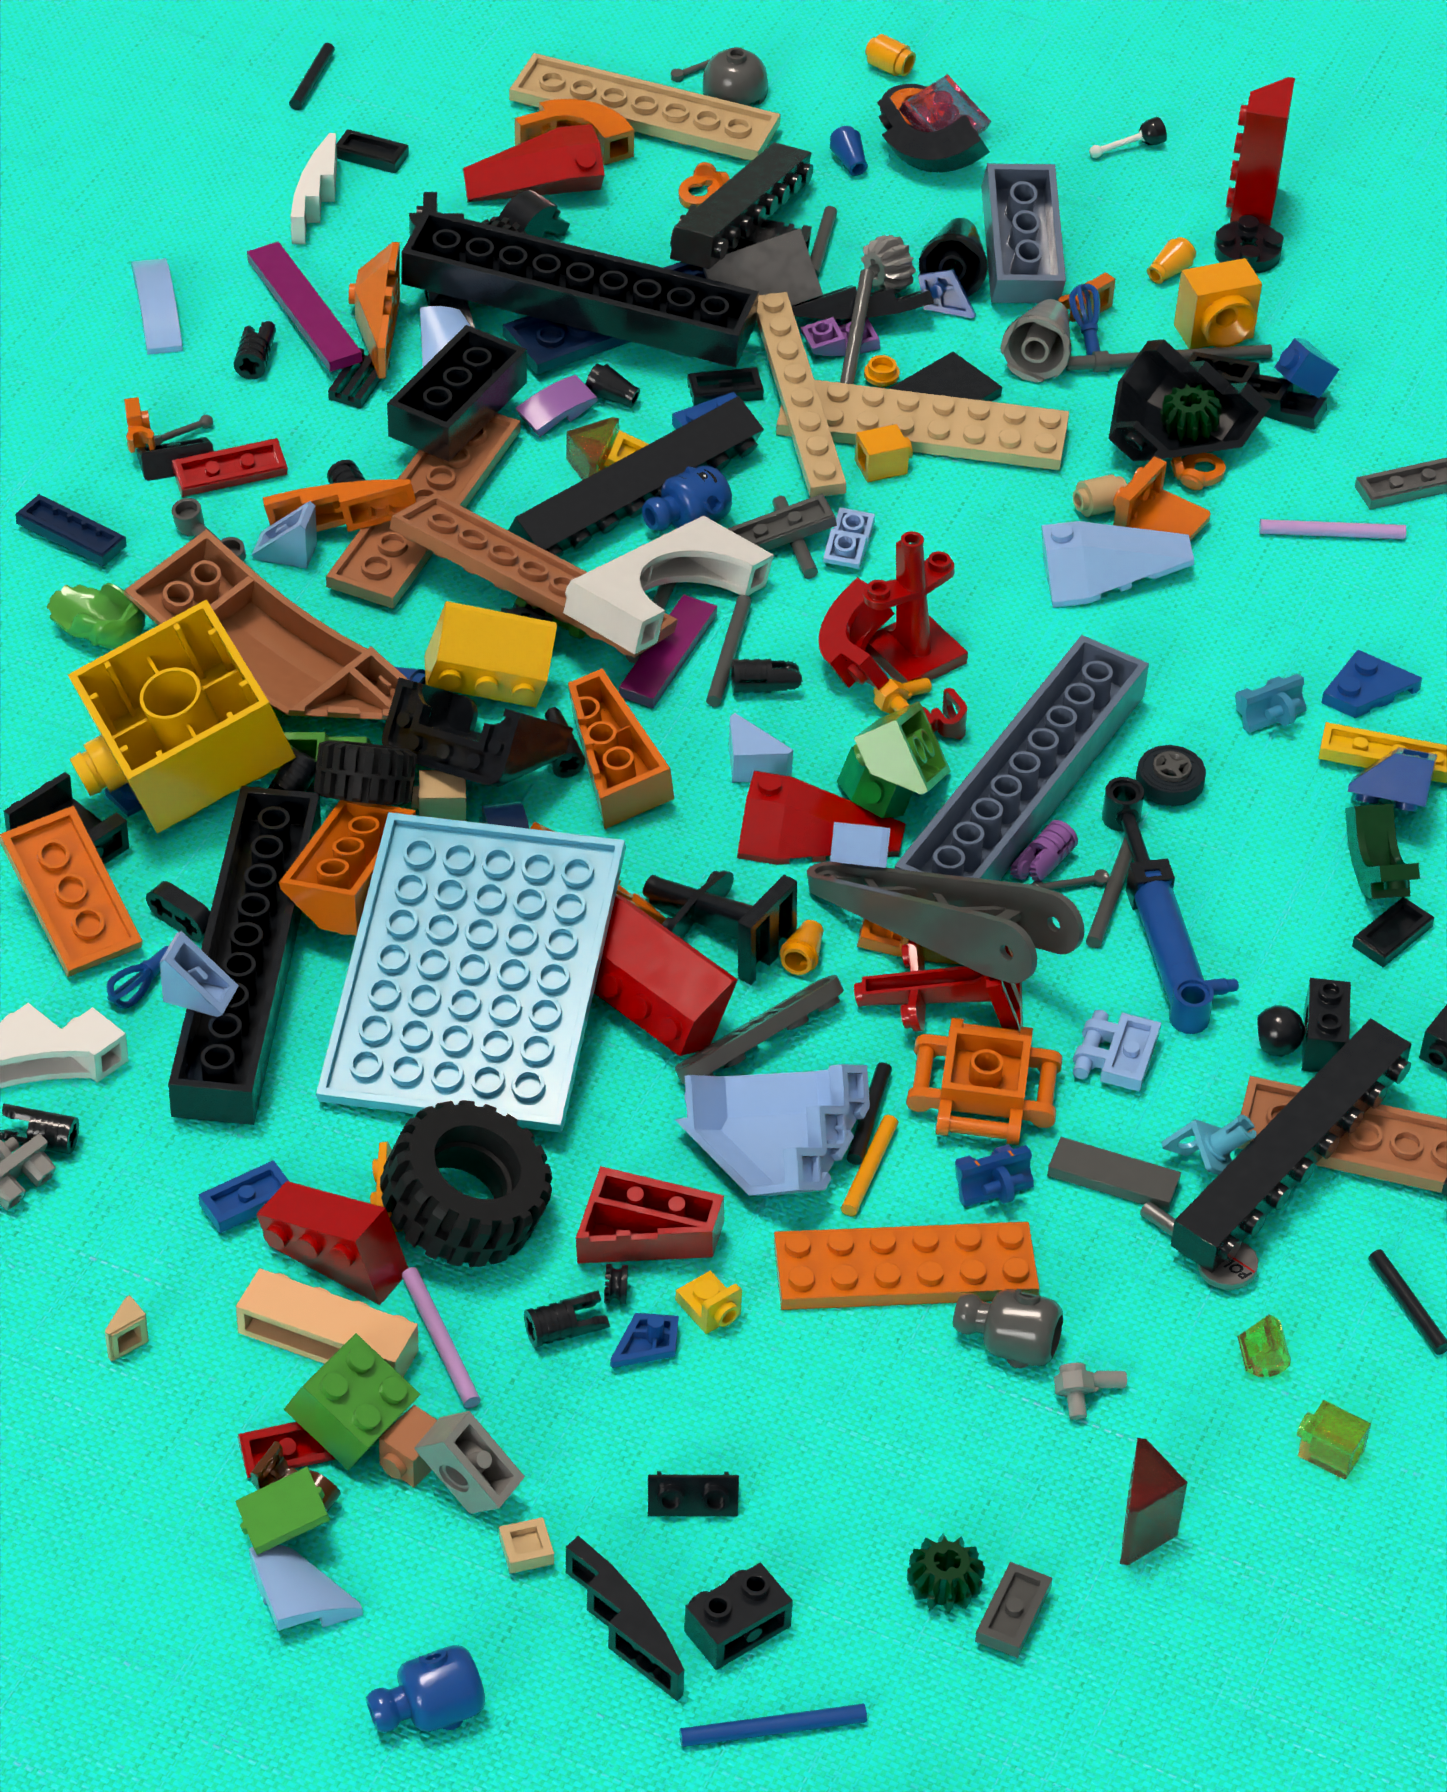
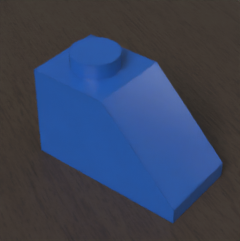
[1274,338,1340,399]

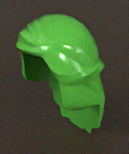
[47,583,146,649]

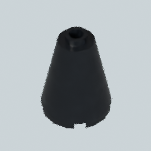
[919,218,988,297]

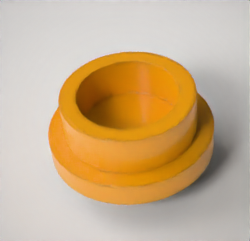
[864,355,900,387]

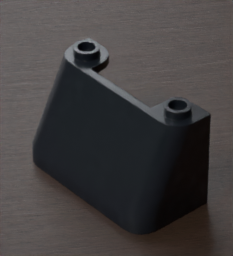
[382,677,573,787]

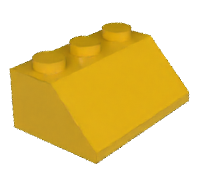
[424,601,557,708]

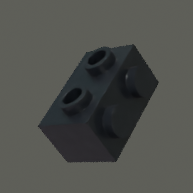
[684,1562,793,1670]

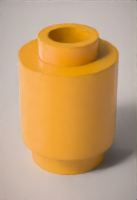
[865,34,916,77]

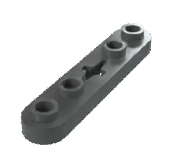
[675,975,844,1084]

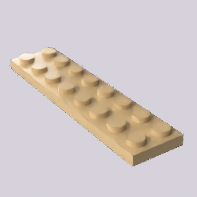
[509,53,781,161]
[776,380,1069,471]

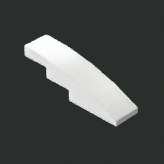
[290,133,337,244]

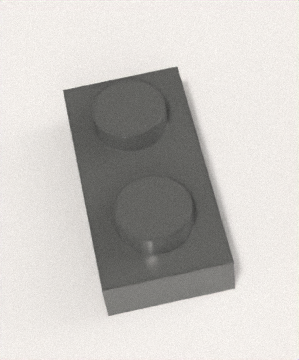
[975,1562,1053,1658]

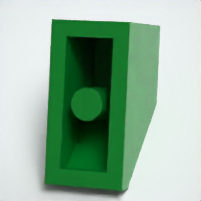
[837,747,913,818]

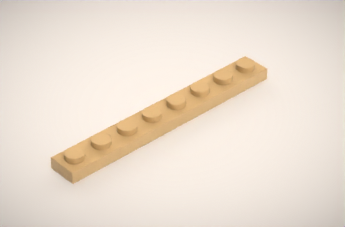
[756,292,846,498]

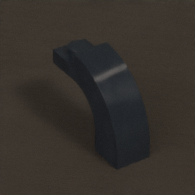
[877,95,990,172]

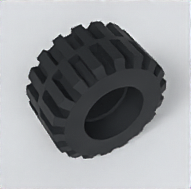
[314,740,417,805]

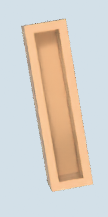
[236,1268,419,1377]

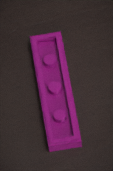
[619,594,717,708]

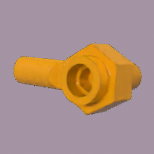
[873,678,932,714]

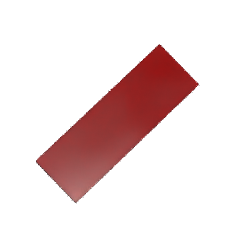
[172,438,288,497]

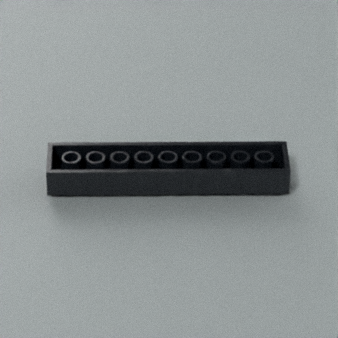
[401,209,759,368]
[168,786,321,1125]

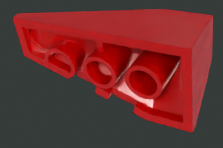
[463,124,605,202]
[737,771,906,865]

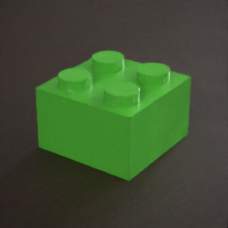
[284,1333,421,1471]

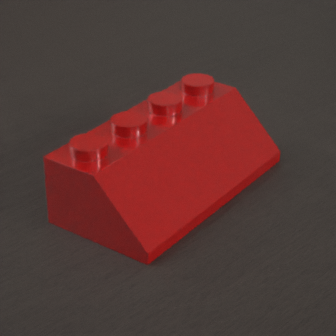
[1226,77,1295,226]
[594,894,738,1056]

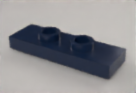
[15,494,127,566]

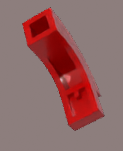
[818,577,895,690]

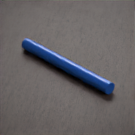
[679,1703,867,1747]

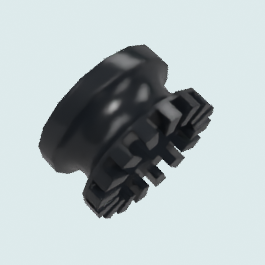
[604,1264,628,1304]

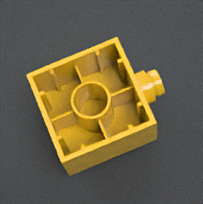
[68,599,296,834]

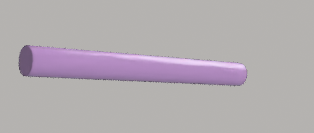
[1259,519,1406,539]
[402,1267,481,1409]

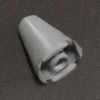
[1000,299,1071,383]

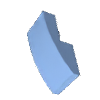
[823,507,875,569]

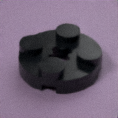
[1214,215,1284,273]

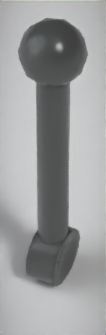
[671,59,710,82]
[154,415,213,446]
[1031,869,1109,890]

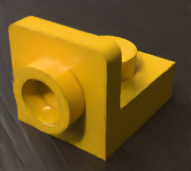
[675,1270,742,1334]

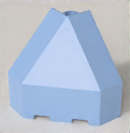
[674,1064,870,1196]

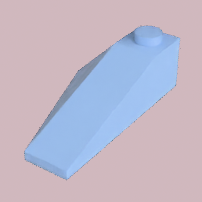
[1041,521,1194,608]

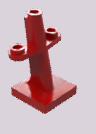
[863,531,968,683]
[854,940,1023,1032]

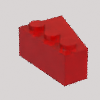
[576,1166,724,1264]
[256,1181,408,1305]

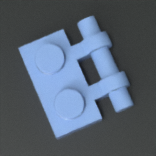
[1073,1010,1161,1092]

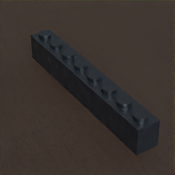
[670,142,813,269]
[508,396,764,558]
[1171,1018,1411,1273]

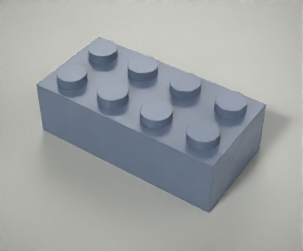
[981,163,1066,303]

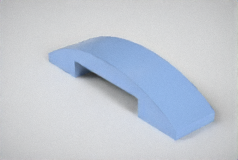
[131,258,183,355]

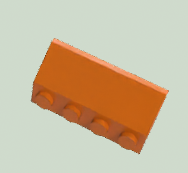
[279,800,416,936]

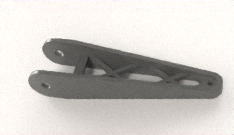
[807,861,1084,983]

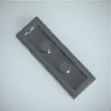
[728,493,837,551]
[1047,1137,1181,1212]

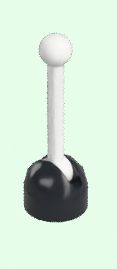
[1089,117,1167,158]

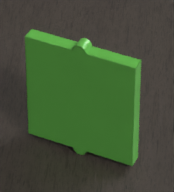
[235,1466,330,1555]

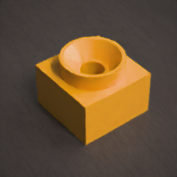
[1174,258,1262,349]

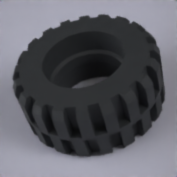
[380,1100,553,1267]

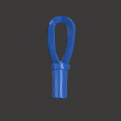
[1069,284,1100,355]
[107,946,169,1009]

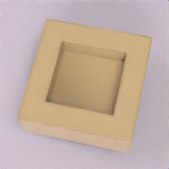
[499,1517,554,1574]

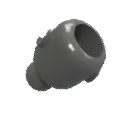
[953,1289,1063,1368]

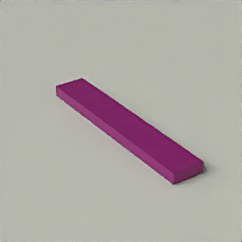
[247,241,363,372]

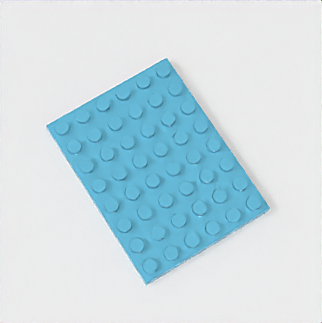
[316,812,626,1133]

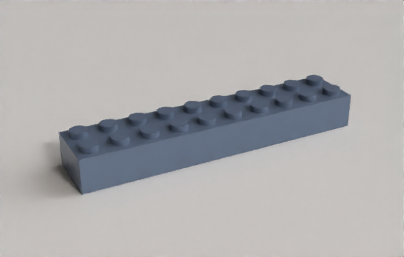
[895,635,1149,881]

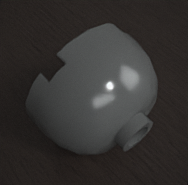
[702,47,768,106]

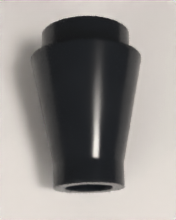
[585,363,640,408]

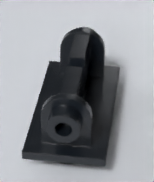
[648,1471,739,1516]

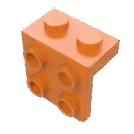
[1113,456,1211,541]

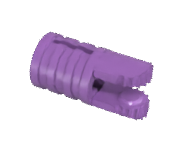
[1010,820,1078,882]

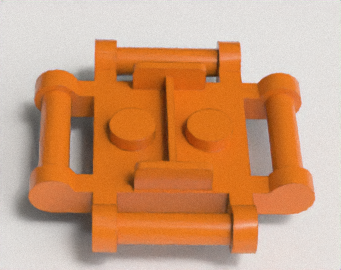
[906,1018,1063,1145]

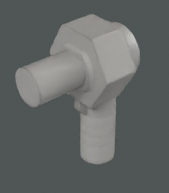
[1054,1363,1127,1420]

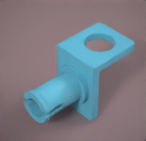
[1161,1114,1257,1175]

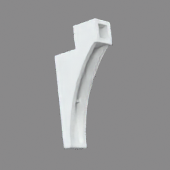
[0,1003,129,1089]

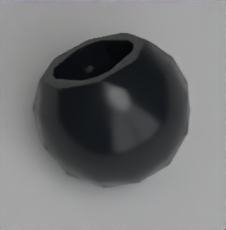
[1257,1005,1305,1057]

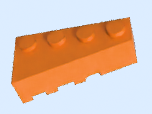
[568,668,674,829]

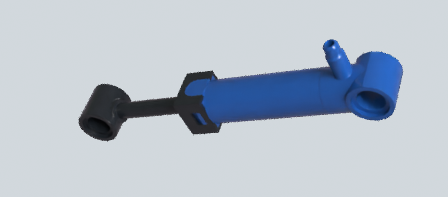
[1102,777,1239,1034]

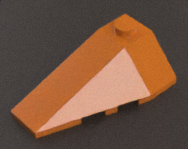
[349,242,400,379]

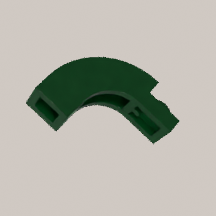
[1345,804,1420,899]

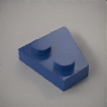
[1321,650,1422,718]

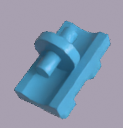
[1235,674,1307,733]

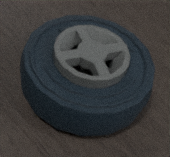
[1136,745,1206,806]

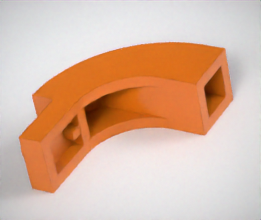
[515,99,634,165]

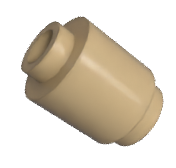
[1072,474,1127,517]

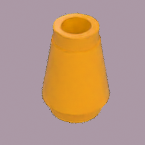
[1147,237,1196,284]
[780,920,824,975]

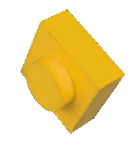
[604,430,649,467]

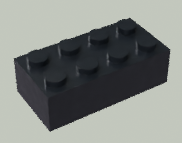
[387,325,527,462]

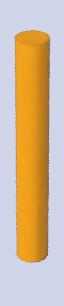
[841,1115,898,1217]

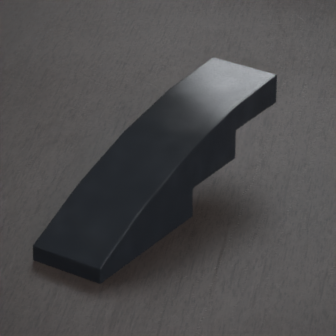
[791,285,934,319]
[1187,351,1327,429]
[566,1536,685,1701]

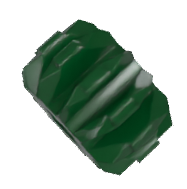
[1160,384,1221,442]
[907,1533,985,1614]

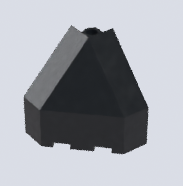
[1109,339,1272,461]

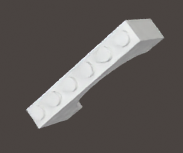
[563,516,774,654]

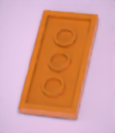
[0,805,143,977]

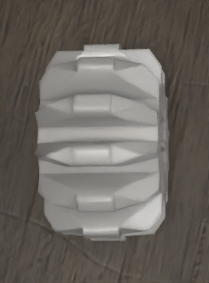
[861,235,916,294]

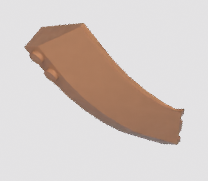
[124,529,408,720]

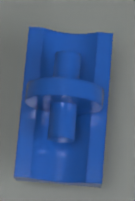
[955,1144,1034,1207]

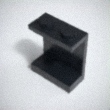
[4,772,129,864]

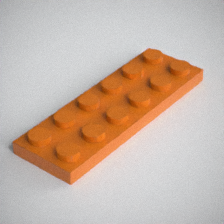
[774,1222,1039,1310]

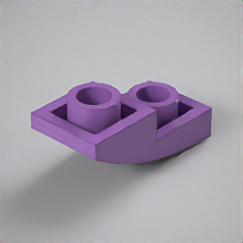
[801,317,880,356]
[516,375,598,437]

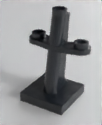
[643,870,797,985]

